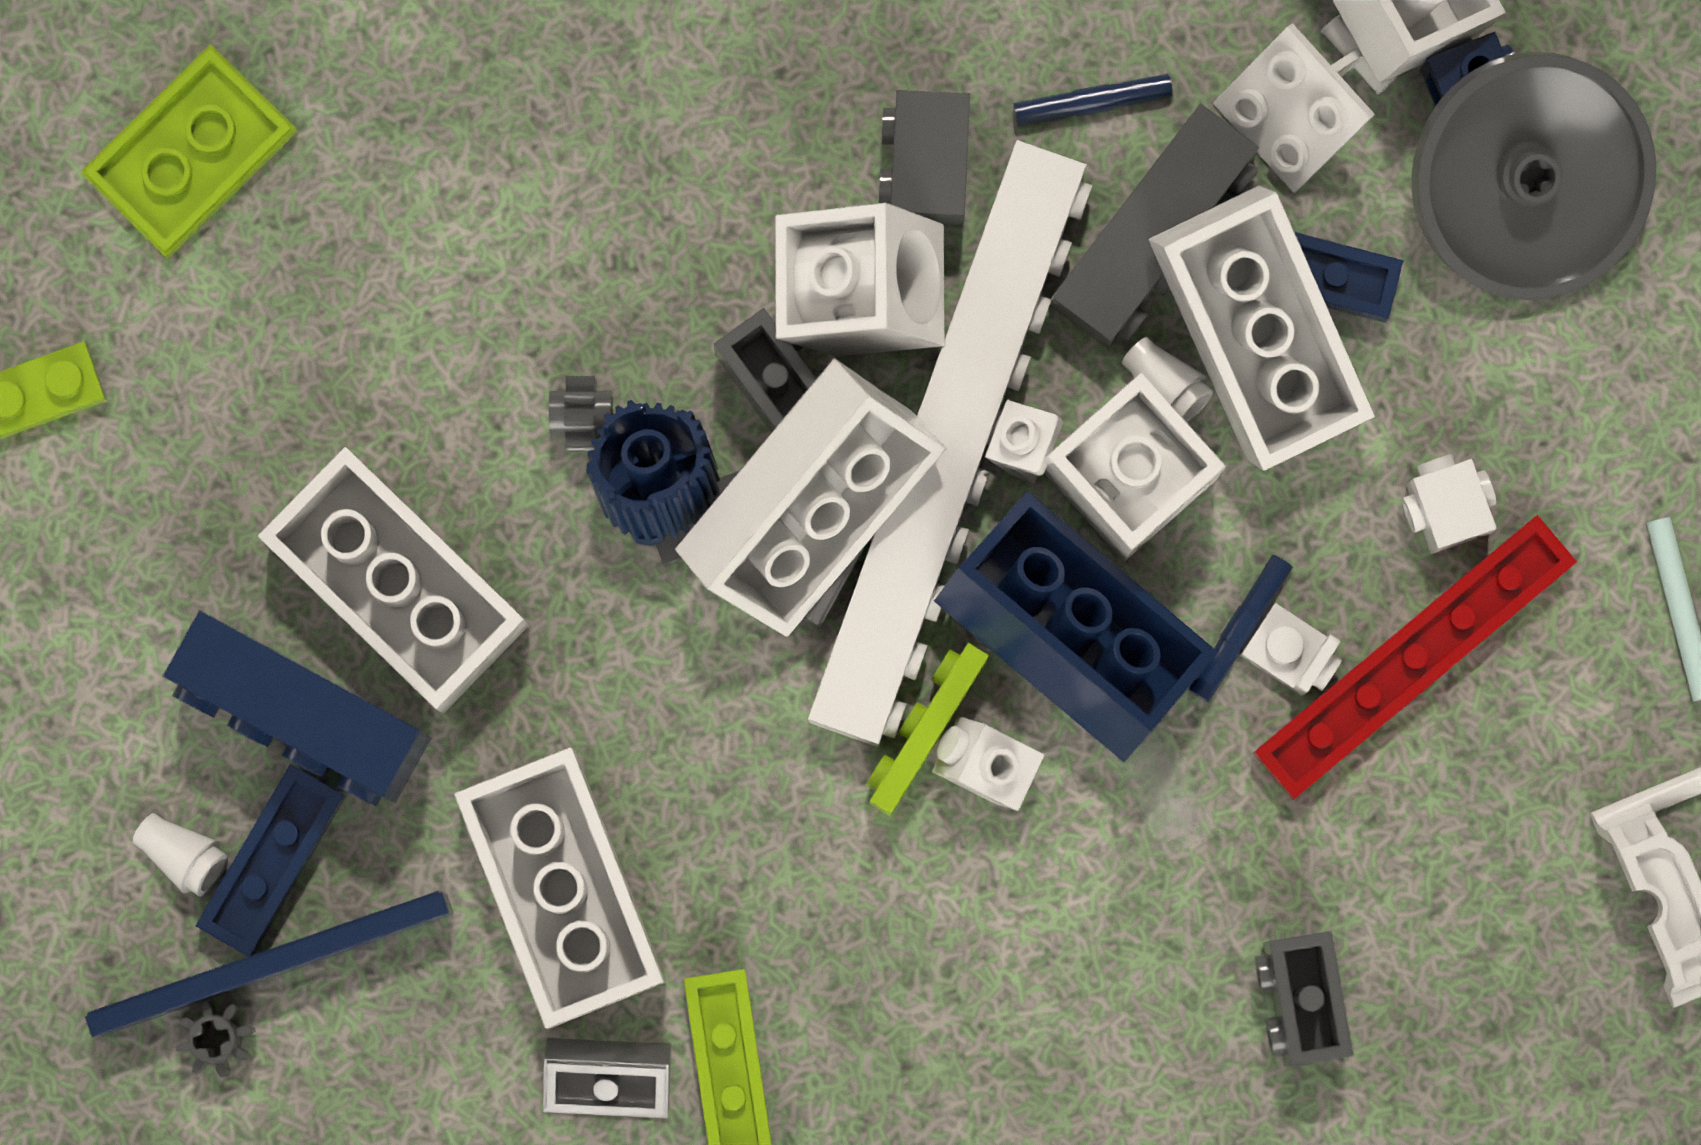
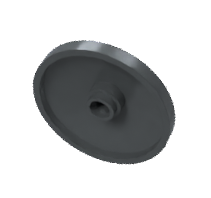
[1412,52,1656,300]

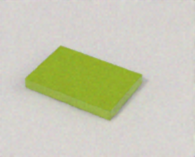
[80,44,298,259]

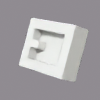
[985,400,1063,484]
[1240,603,1342,696]

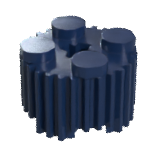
[586,400,720,546]

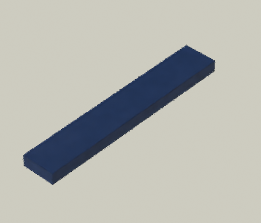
[85,891,454,1037]

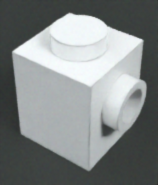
[1402,454,1497,554]
[932,716,1044,811]

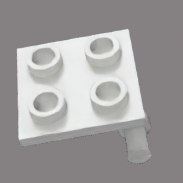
[1213,14,1397,193]

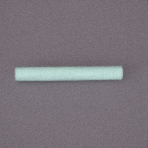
[1646,517,1701,702]

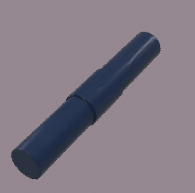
[1013,73,1173,127]
[1188,554,1293,703]

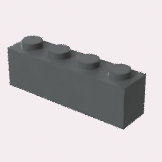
[1050,103,1259,349]

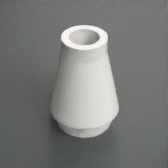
[1122,337,1213,423]
[132,813,228,897]

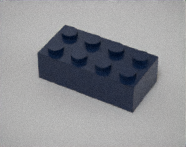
[934,491,1218,763]
[162,610,432,807]

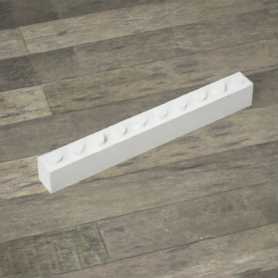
[808,140,1093,747]

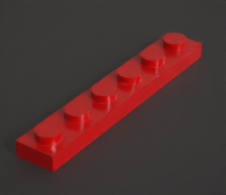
[1252,515,1577,800]

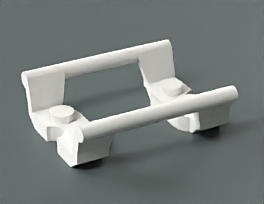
[1590,767,1701,1008]

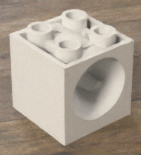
[775,203,945,356]
[1044,373,1226,562]

